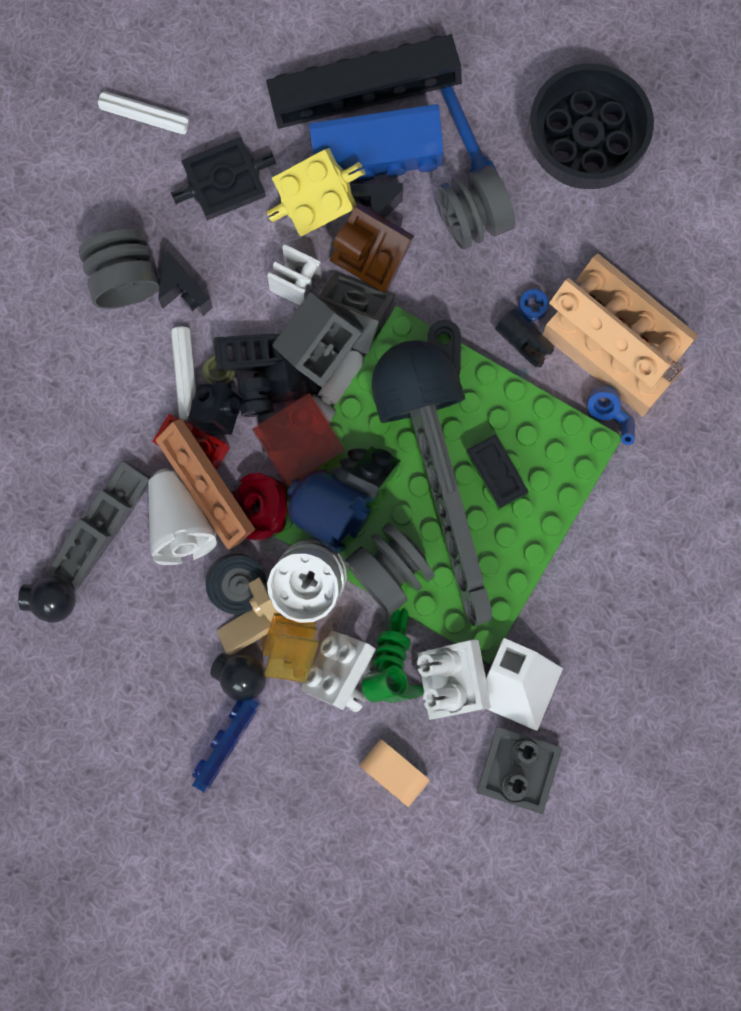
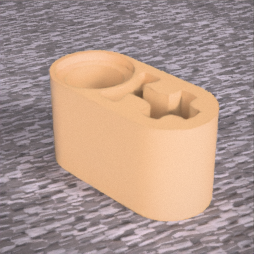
[358,739,430,808]

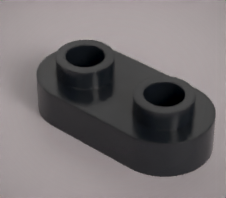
[427,320,461,375]

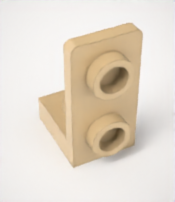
[217,577,287,656]

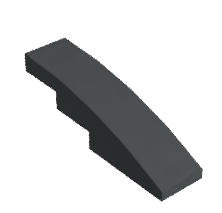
[46,461,151,592]

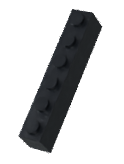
[266,34,462,129]

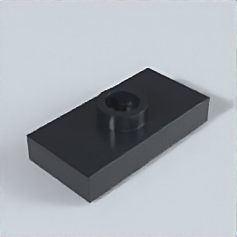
[466,434,529,510]

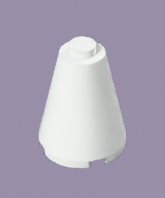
[148,468,217,565]

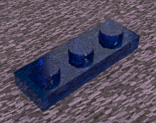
[191,697,261,793]

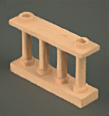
[549,253,699,388]

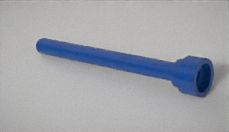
[440,86,498,173]

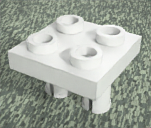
[300,630,376,712]
[417,640,491,720]

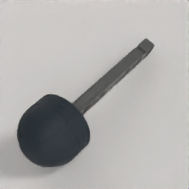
[372,340,492,626]

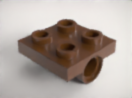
[330,203,414,293]

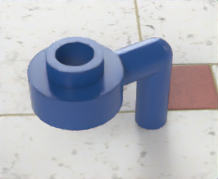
[587,385,635,445]

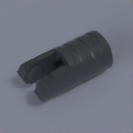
[495,308,555,368]

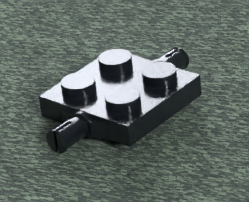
[170,137,276,221]

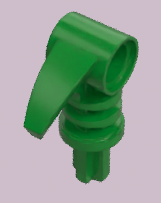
[362,608,424,703]

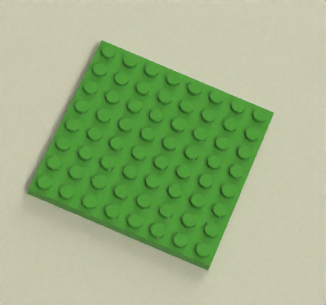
[272,306,621,665]

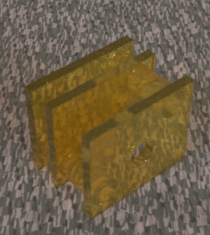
[262,613,319,683]

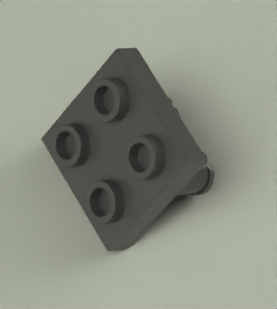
[476,727,563,814]

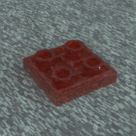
[251,393,345,486]

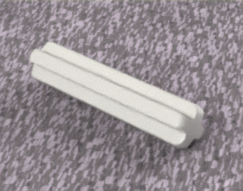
[98,91,190,134]
[171,326,196,422]

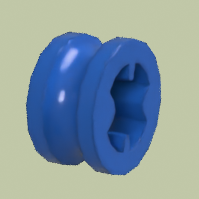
[518,289,549,321]

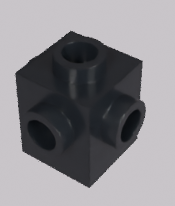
[188,381,242,435]

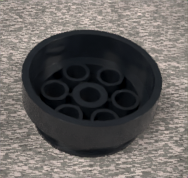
[528,63,654,189]

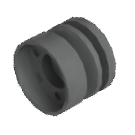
[437,165,515,249]
[78,229,160,309]
[344,523,435,615]

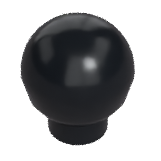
[18,576,76,623]
[210,653,267,702]

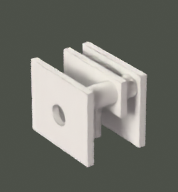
[267,244,322,306]

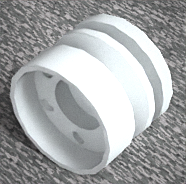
[267,538,348,623]

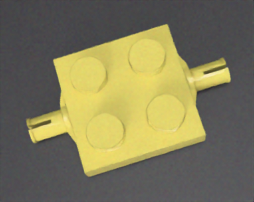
[267,148,365,237]

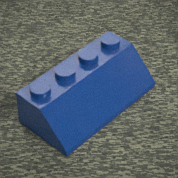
[309,104,444,182]

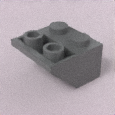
[272,292,365,387]

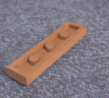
[156,419,255,550]

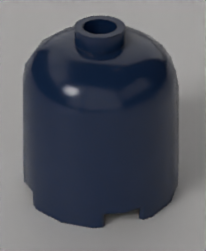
[288,469,374,554]

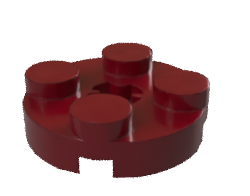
[231,473,288,541]

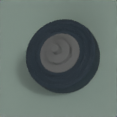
[205,553,267,614]

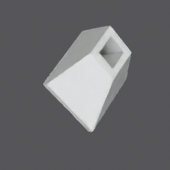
[485,638,563,731]

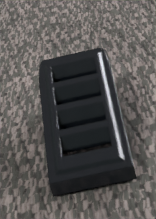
[213,334,286,371]

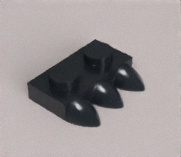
[331,446,401,499]

